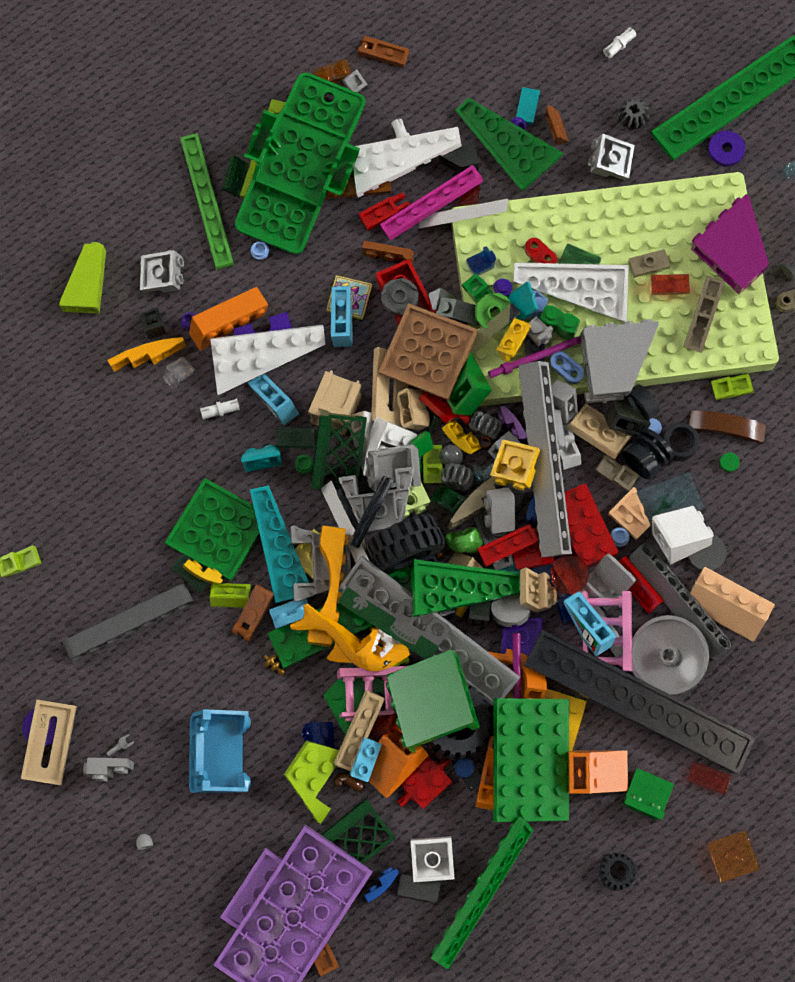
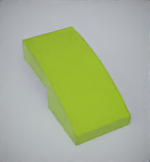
[711,373,754,400]
[423,445,443,483]
[0,545,42,578]

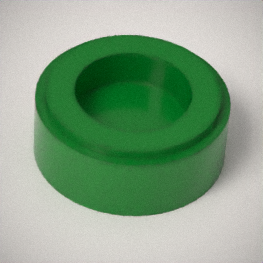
[719,452,740,473]

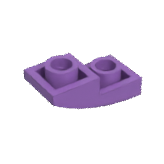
[497,406,527,444]

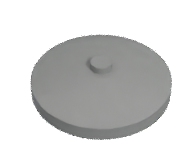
[632,615,709,695]

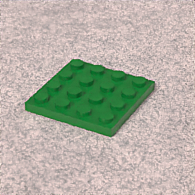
[165,478,260,582]

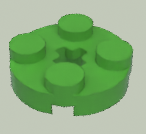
[475,293,512,330]

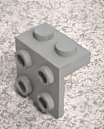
[579,554,636,611]

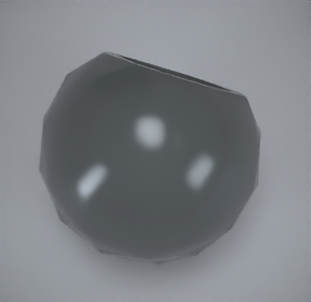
[439,444,463,466]

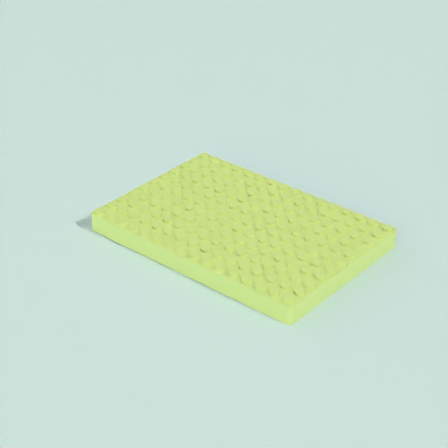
[451,172,779,406]

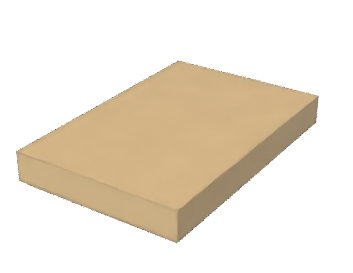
[567,404,632,459]

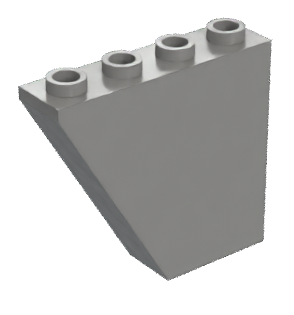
[580,319,659,400]

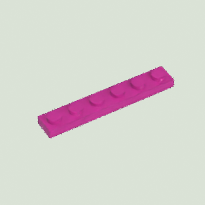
[380,165,483,241]

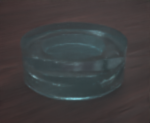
[783,162,795,178]

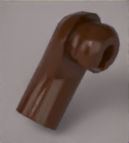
[333,773,364,792]

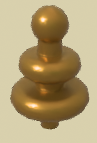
[263,654,285,675]

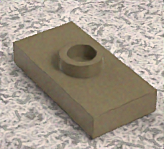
[628,249,670,278]

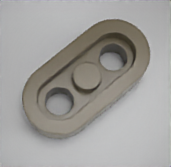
[775,289,795,312]

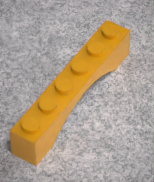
[306,526,349,647]

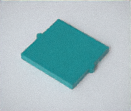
[507,281,538,321]

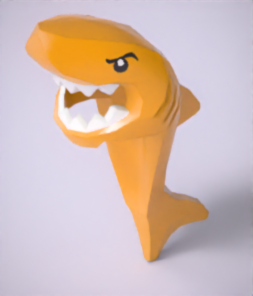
[290,603,410,671]

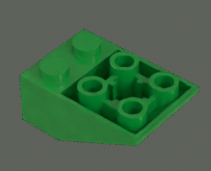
[447,353,492,416]

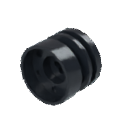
[622,429,674,480]

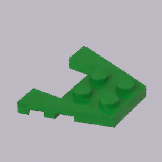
[324,666,385,736]

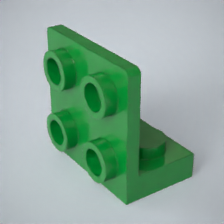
[622,769,674,821]

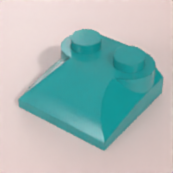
[241,445,283,472]

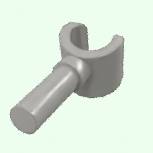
[107,734,134,756]

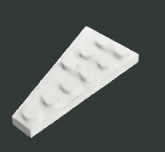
[353,127,461,198]
[514,263,628,322]
[210,325,325,395]

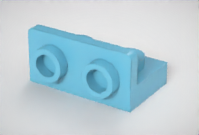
[269,599,308,629]
[350,738,382,782]

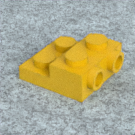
[490,439,540,491]

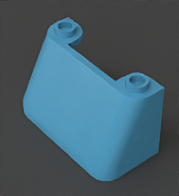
[189,709,251,793]

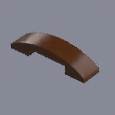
[688,410,766,444]

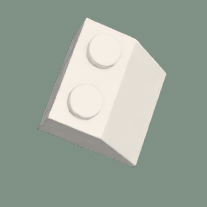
[411,836,454,882]

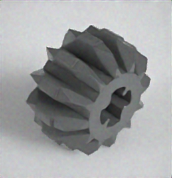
[618,97,649,129]
[469,411,502,439]
[441,463,474,491]

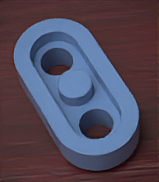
[550,351,584,384]

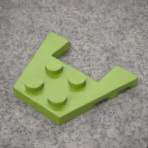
[284,741,339,824]

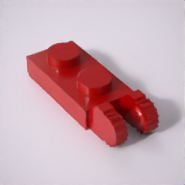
[358,193,411,231]

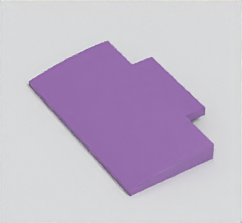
[214,825,373,982]

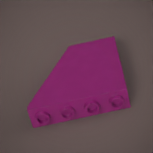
[691,194,769,295]

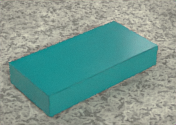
[516,87,540,125]

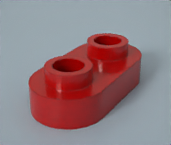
[525,238,557,264]

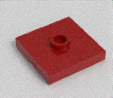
[510,528,555,571]

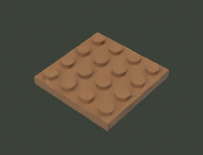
[379,303,479,401]

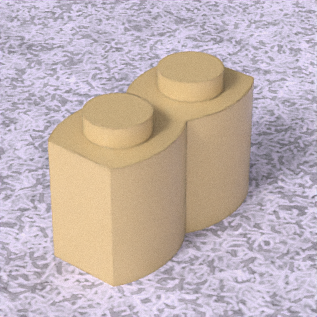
[397,388,430,430]

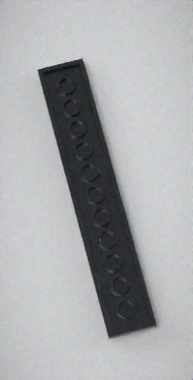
[524,630,755,774]

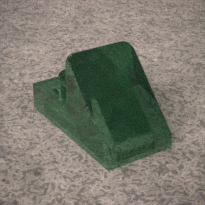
[430,484,466,517]

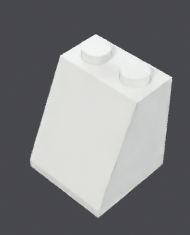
[652,506,714,565]

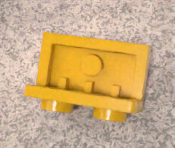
[496,318,531,362]

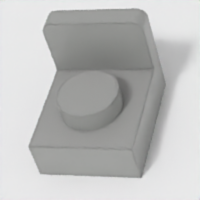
[527,316,553,347]

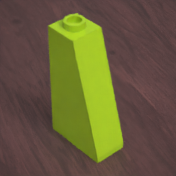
[59,242,106,314]

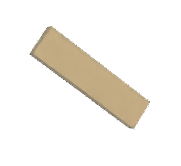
[334,690,385,771]

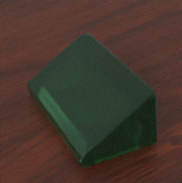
[559,243,602,265]

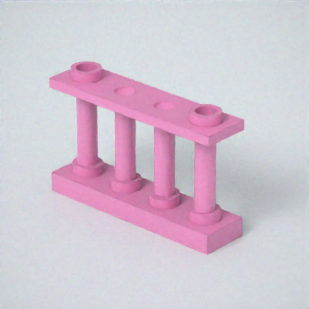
[583,591,632,671]
[337,666,408,722]

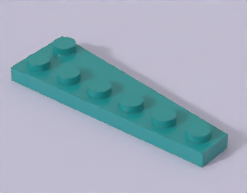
[250,485,309,603]

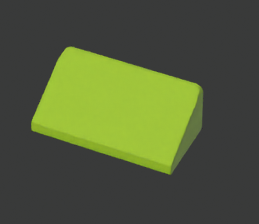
[210,583,251,608]

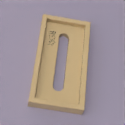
[371,347,408,427]
[21,700,77,785]

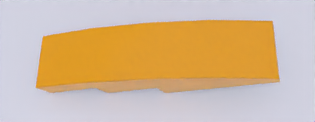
[108,337,186,372]

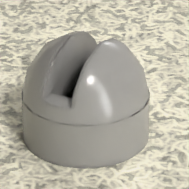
[136,834,153,850]

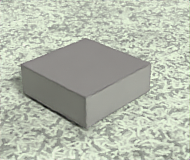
[341,70,367,92]

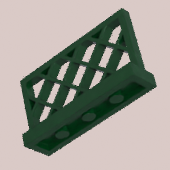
[311,410,367,489]
[320,799,396,864]

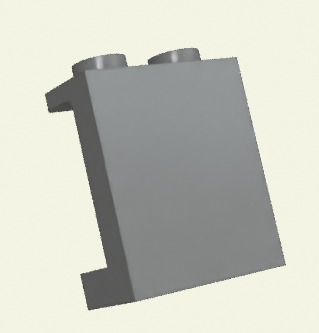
[366,444,421,491]

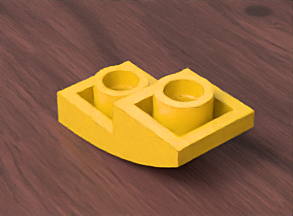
[442,420,482,454]
[183,559,223,585]

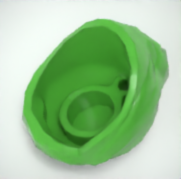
[445,527,483,554]

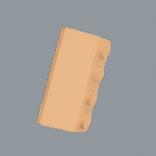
[690,567,775,642]

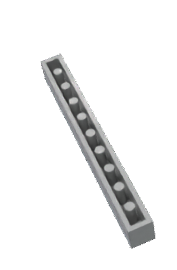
[519,361,572,557]

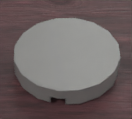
[491,595,530,627]

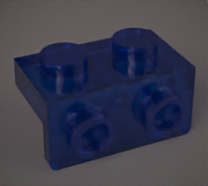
[302,722,335,749]

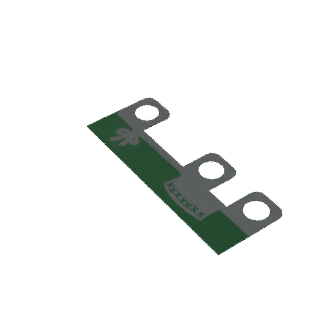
[338,569,450,659]

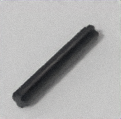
[349,476,393,548]

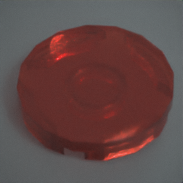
[551,555,589,594]

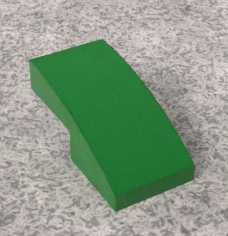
[462,273,497,313]

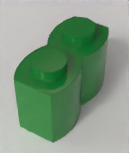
[540,305,580,340]

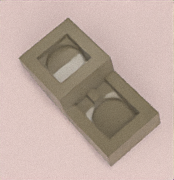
[594,455,639,491]

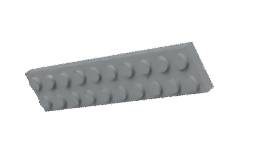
[339,556,520,706]

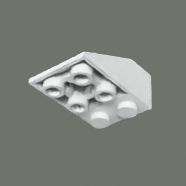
[363,417,417,477]

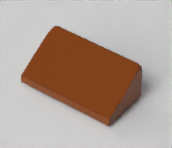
[545,105,569,145]

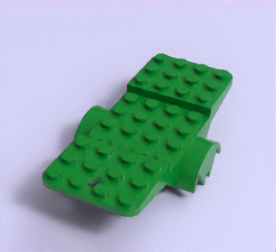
[235,73,366,255]

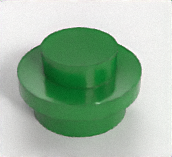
[295,455,314,474]

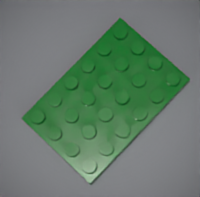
[493,698,569,822]

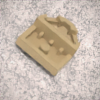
[520,568,557,612]

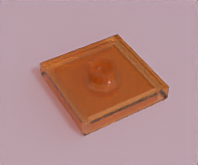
[707,830,760,883]

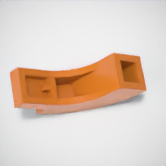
[488,649,547,699]
[475,736,494,811]

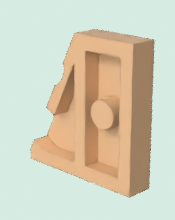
[608,487,650,540]

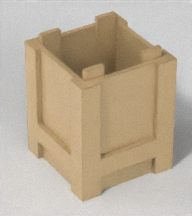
[308,370,362,436]

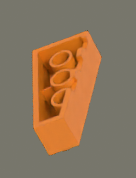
[189,287,268,351]

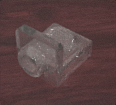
[163,357,195,390]

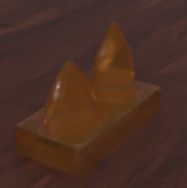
[313,59,352,83]

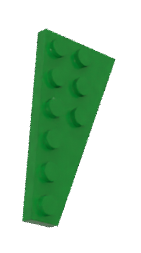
[456,97,564,191]
[411,559,520,617]

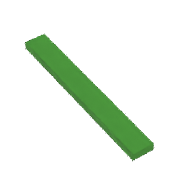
[180,133,234,270]

